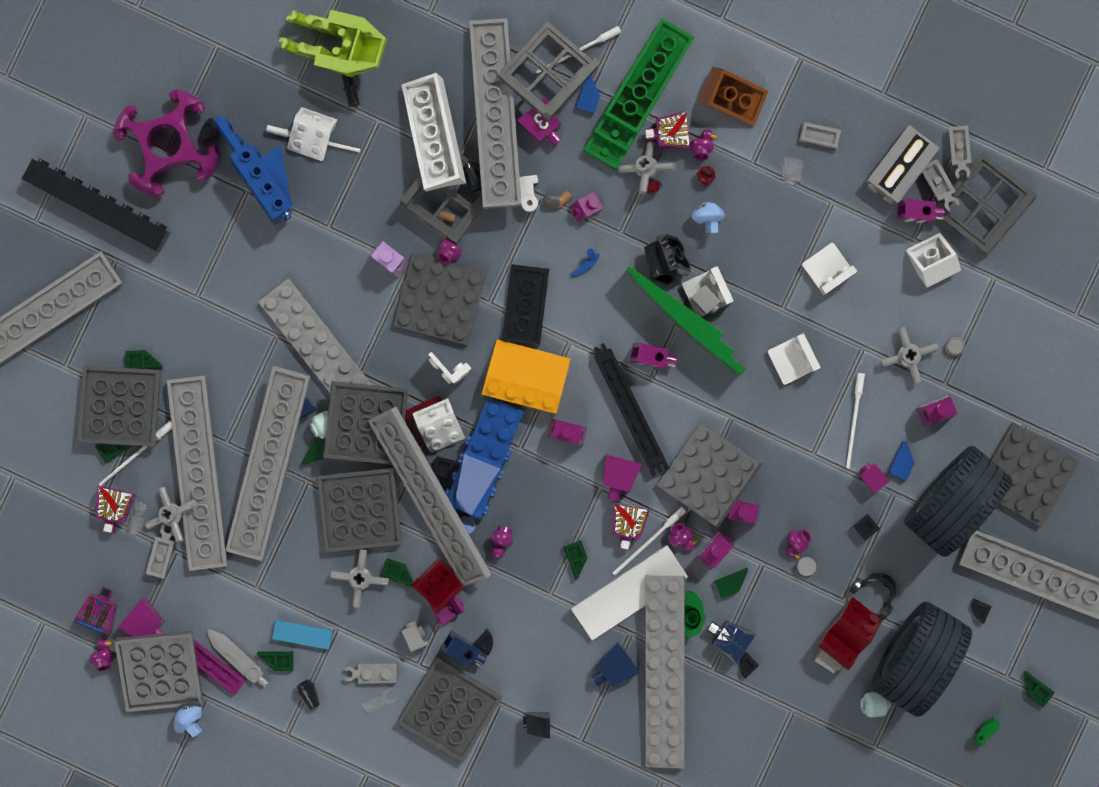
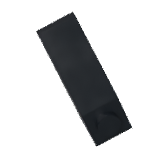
[523,712,550,738]

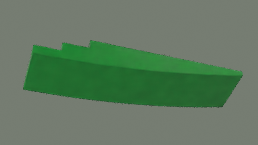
[584,18,695,170]
[625,266,746,376]

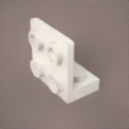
[287,107,337,161]
[802,243,857,295]
[682,266,734,317]
[768,333,821,385]
[428,352,473,385]
[413,399,465,453]

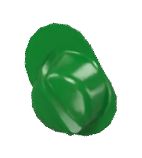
[685,591,706,637]

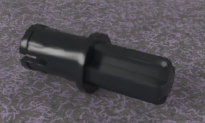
[342,74,360,107]

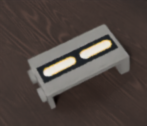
[866,125,939,205]

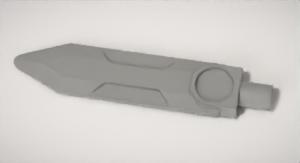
[207,629,269,688]

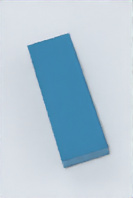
[272,620,333,650]

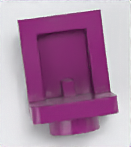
[569,192,604,223]
[431,596,465,625]

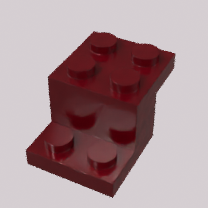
[818,597,882,670]

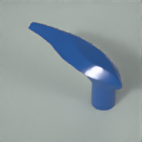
[570,248,600,277]

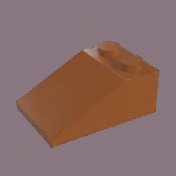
[698,67,768,126]

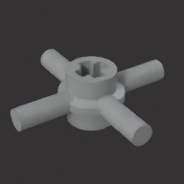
[619,141,675,195]
[881,327,939,384]
[145,487,197,543]
[331,549,389,608]

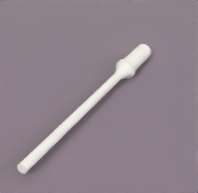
[535,26,622,75]
[266,125,361,153]
[846,373,865,468]
[99,420,172,486]
[613,507,686,575]

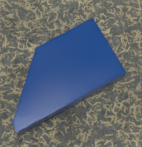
[576,76,600,114]
[888,441,915,481]

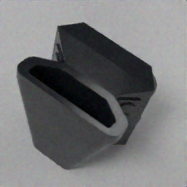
[644,234,691,285]

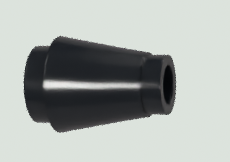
[463,163,482,193]
[296,679,320,710]

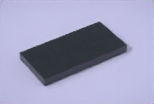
[502,264,549,345]

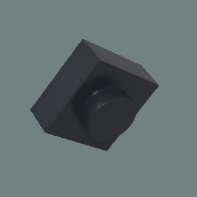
[433,456,455,479]
[852,514,880,541]

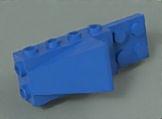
[214,115,293,225]
[445,397,524,520]

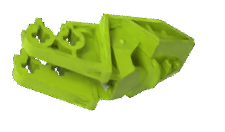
[279,10,387,77]

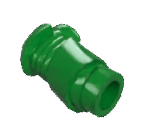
[973,716,1001,746]

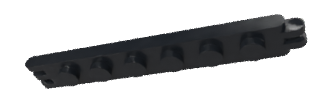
[593,343,669,477]

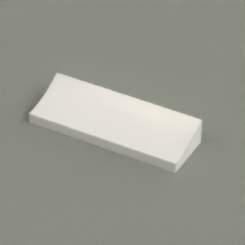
[402,73,466,191]
[571,545,688,640]

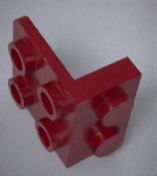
[411,558,463,612]

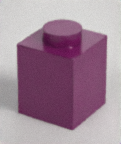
[858,463,889,493]

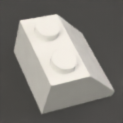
[906,233,961,287]

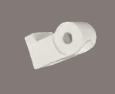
[520,175,538,212]

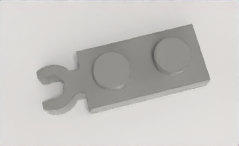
[949,125,972,179]
[922,159,959,212]
[145,524,176,579]
[344,663,397,684]

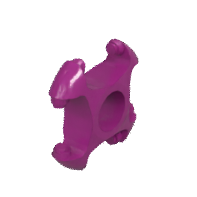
[113,89,221,197]

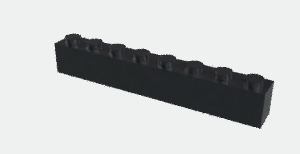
[21,158,170,253]

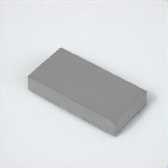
[799,122,841,149]

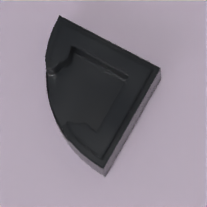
[200,118,220,143]
[972,598,992,624]
[474,629,493,655]
[740,651,759,679]

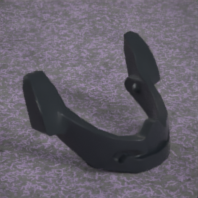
[849,573,896,621]

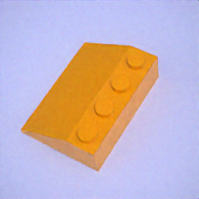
[482,339,571,414]

